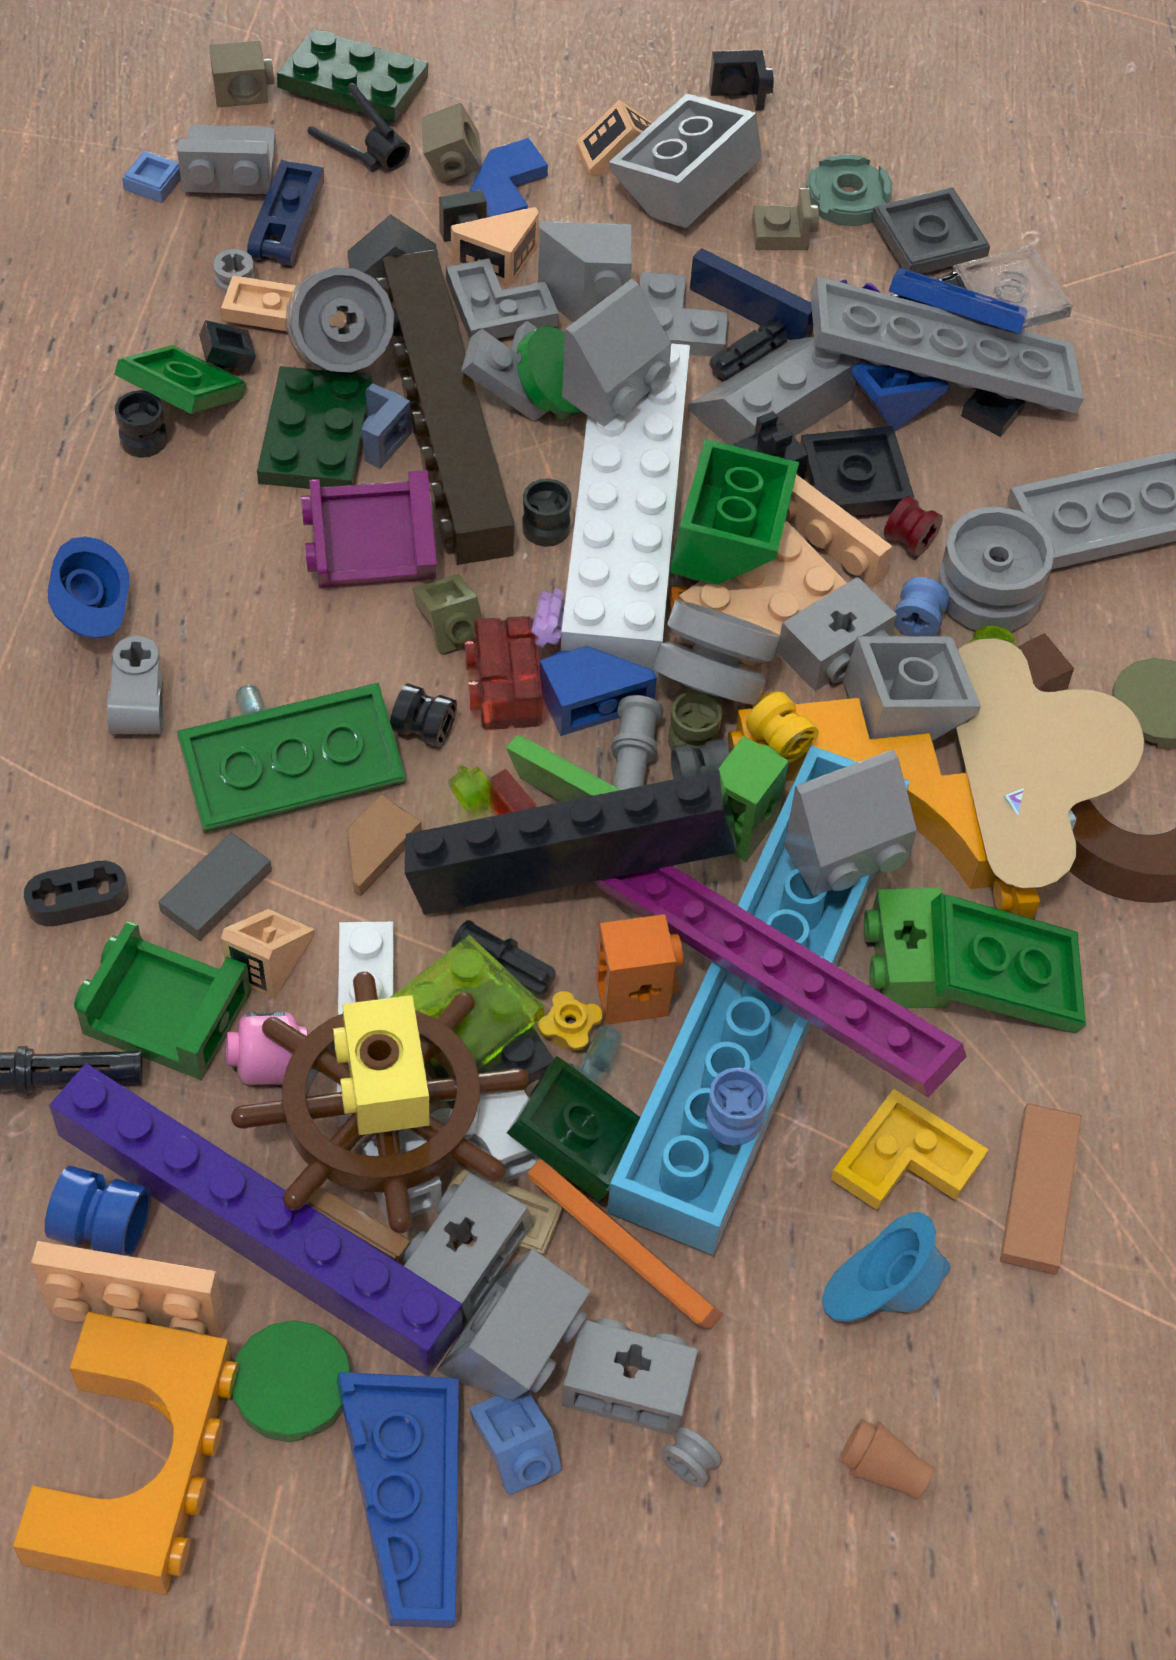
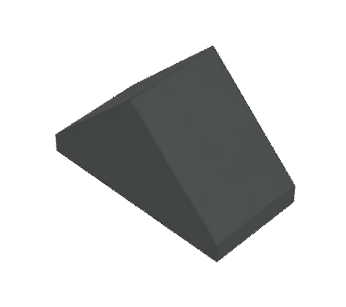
[347,214,438,280]

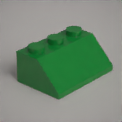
[669,439,799,585]

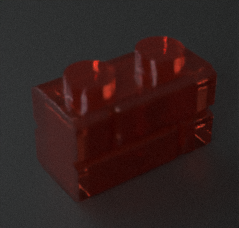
[464,616,543,730]

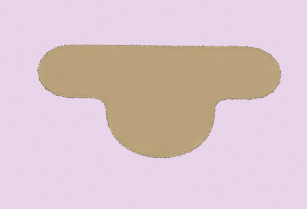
[956,638,1144,889]

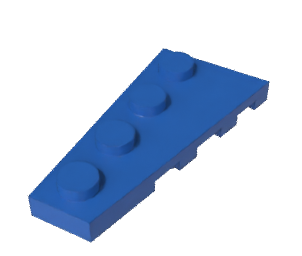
[336,1372,459,1628]

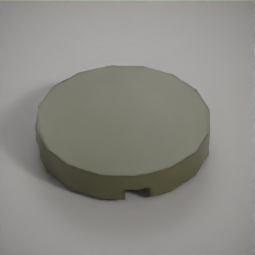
[1112,658,1176,749]

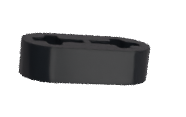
[24,860,129,927]

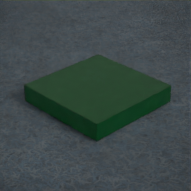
[506,1056,640,1202]

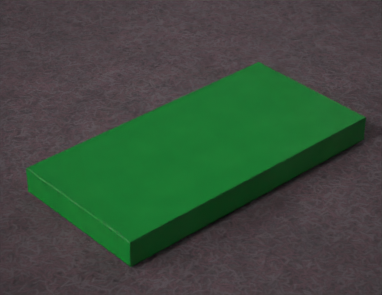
[177,682,406,833]

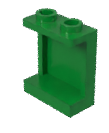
[74,921,251,1081]

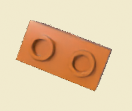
[595,914,683,1025]

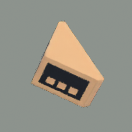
[576,100,653,176]
[451,207,539,286]
[221,909,315,998]

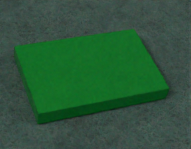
[931,893,1086,1033]

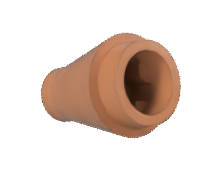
[839,1418,934,1500]

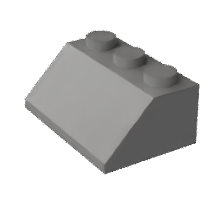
[609,93,762,228]
[688,337,859,446]

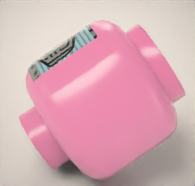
[225,1012,307,1085]

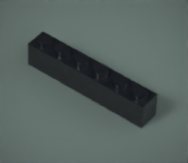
[405,770,737,915]

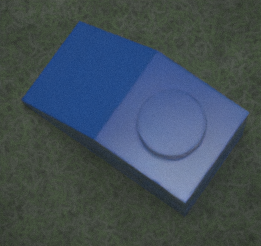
[539,646,657,736]

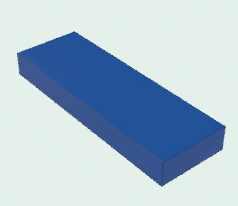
[889,268,1028,334]

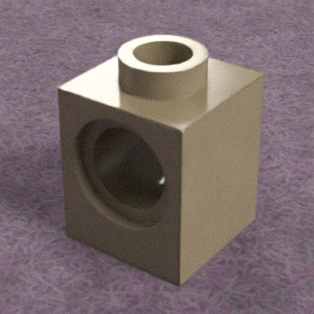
[209,41,274,107]
[422,103,482,183]

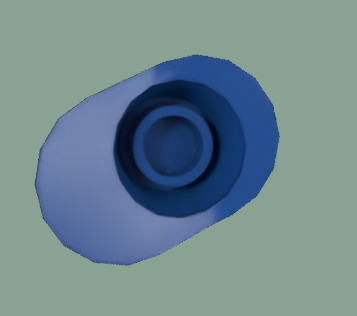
[47,536,129,639]

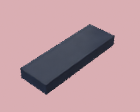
[690,248,813,340]

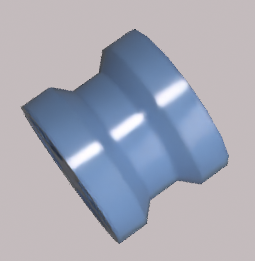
[894,577,950,636]

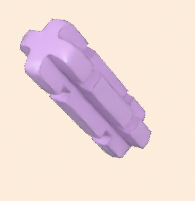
[531,588,565,648]

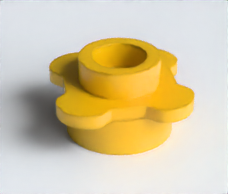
[538,991,602,1050]

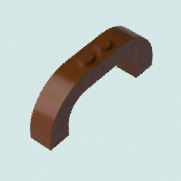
[1018,633,1176,903]

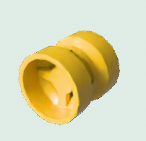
[746,691,819,764]

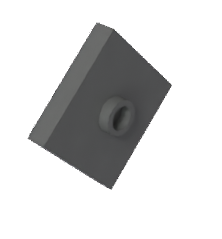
[872,187,990,274]

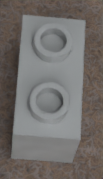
[777,577,897,691]
[404,1171,533,1321]
[562,1318,698,1435]

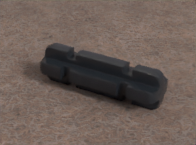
[709,320,788,380]

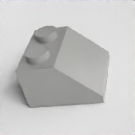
[538,221,632,322]
[562,279,672,427]
[843,636,981,741]
[784,749,917,896]
[437,1248,591,1401]

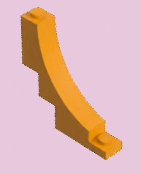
[728,698,1040,919]

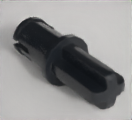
[451,920,556,996]

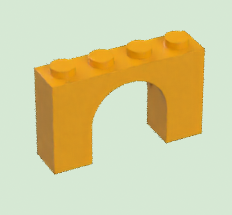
[13,1312,239,1595]

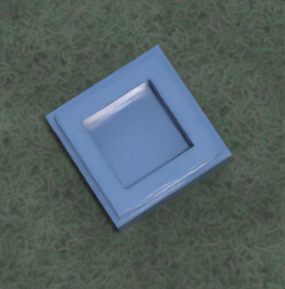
[122,151,181,203]

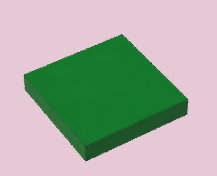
[114,345,247,414]

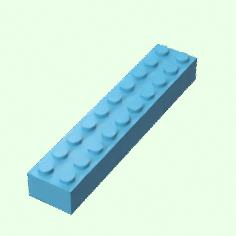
[607,745,910,1256]

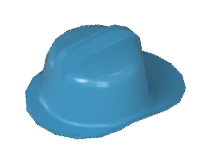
[822,1212,951,1322]

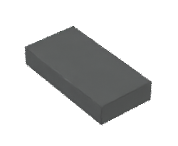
[158,832,272,940]

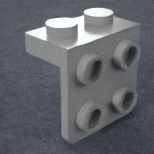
[177,125,276,194]

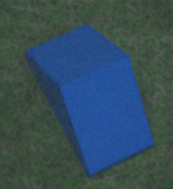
[851,362,950,431]

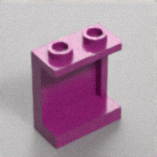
[301,470,437,588]

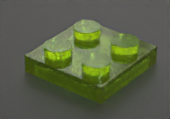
[390,935,544,1070]

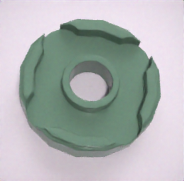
[806,154,892,226]

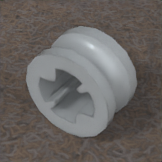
[213,249,255,292]
[660,1427,722,1488]

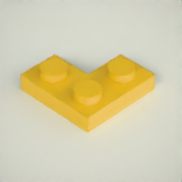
[830,1088,989,1211]

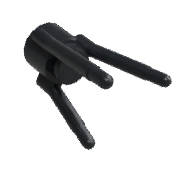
[307,83,410,171]

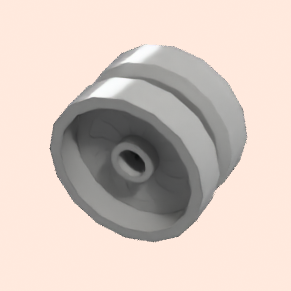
[285,267,394,373]
[937,506,1055,633]
[652,600,782,705]

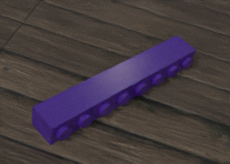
[49,1063,462,1377]

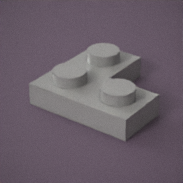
[446,259,559,340]
[640,271,728,357]
[461,321,545,421]

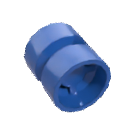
[44,1165,151,1257]

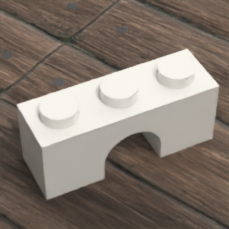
[362,1090,539,1227]

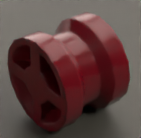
[883,496,943,556]

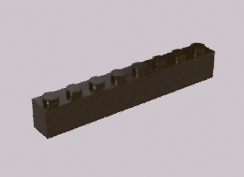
[376,250,514,565]

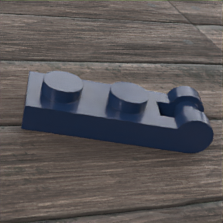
[247,160,324,267]

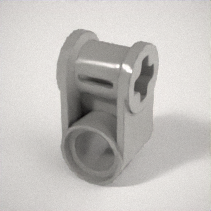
[107,635,163,734]

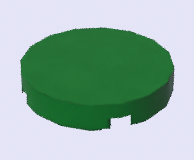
[517,325,582,420]
[232,1320,350,1442]

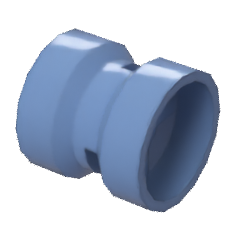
[705,1067,768,1146]

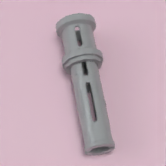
[611,695,663,790]

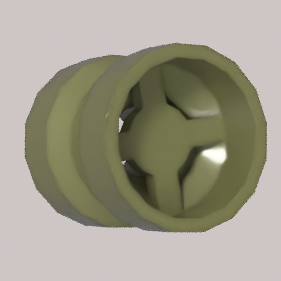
[668,690,723,749]

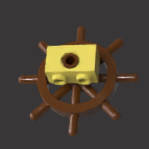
[231,971,530,1233]

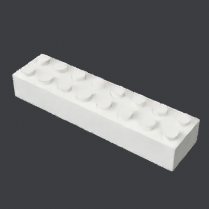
[561,344,690,678]

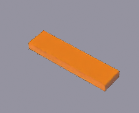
[527,1158,724,1329]

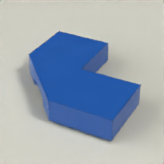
[469,137,548,217]

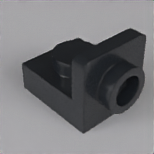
[709,50,774,110]

